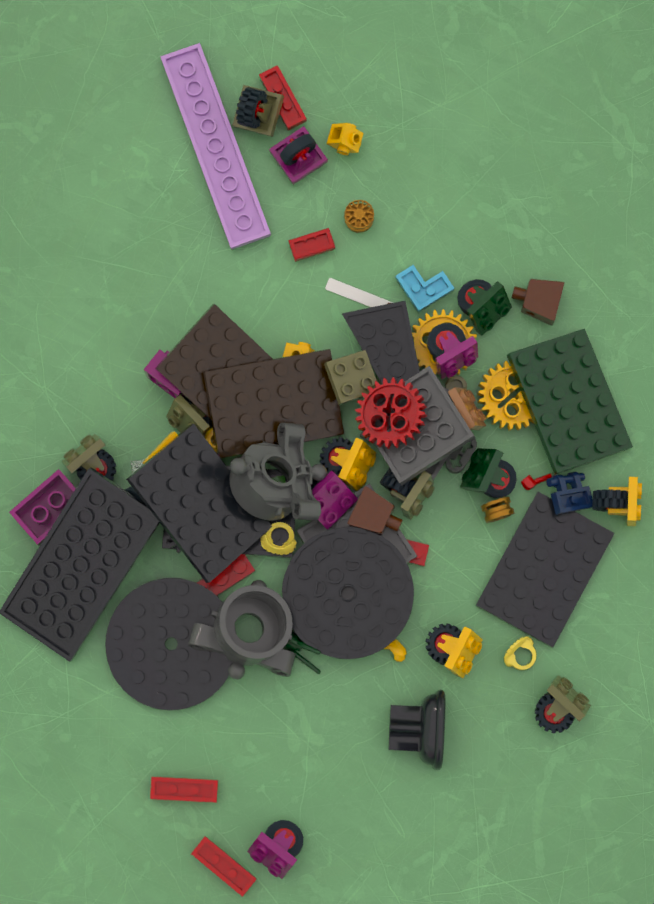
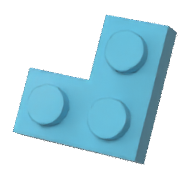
[395,265,454,313]

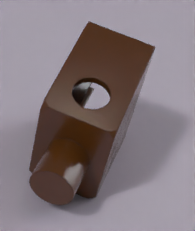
[511,279,565,325]
[347,486,403,535]

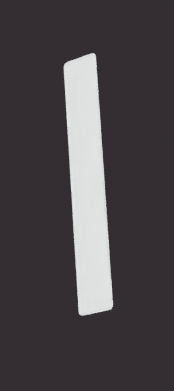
[325,278,393,307]

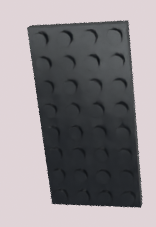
[0,467,160,662]

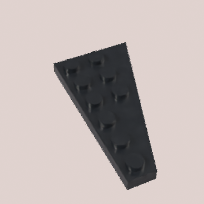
[342,301,420,384]

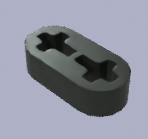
[446,439,477,474]

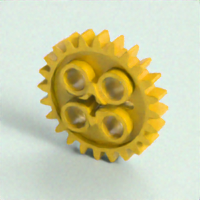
[412,309,477,378]
[477,361,534,431]

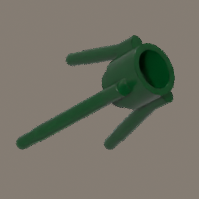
[284,632,321,674]

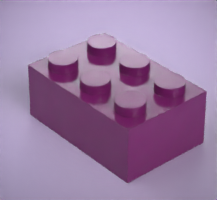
[9,469,76,546]

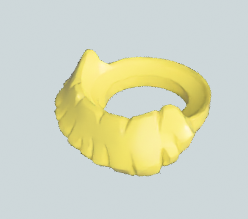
[260,522,297,555]
[504,636,537,670]

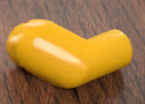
[384,639,407,662]

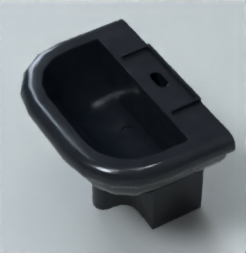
[388,689,446,770]

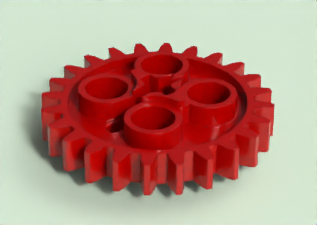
[355,377,427,449]

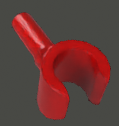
[521,473,552,490]

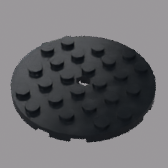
[282,527,414,659]
[105,578,237,710]

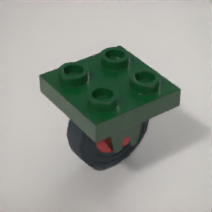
[457,279,512,336]
[460,448,517,498]

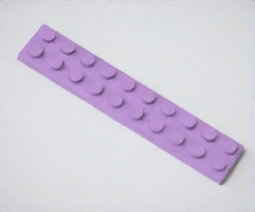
[160,43,271,250]

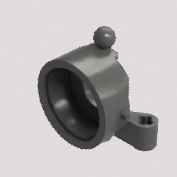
[230,422,327,520]
[188,580,296,680]

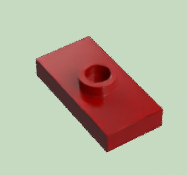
[288,228,335,262]

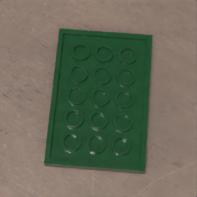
[507,328,633,475]

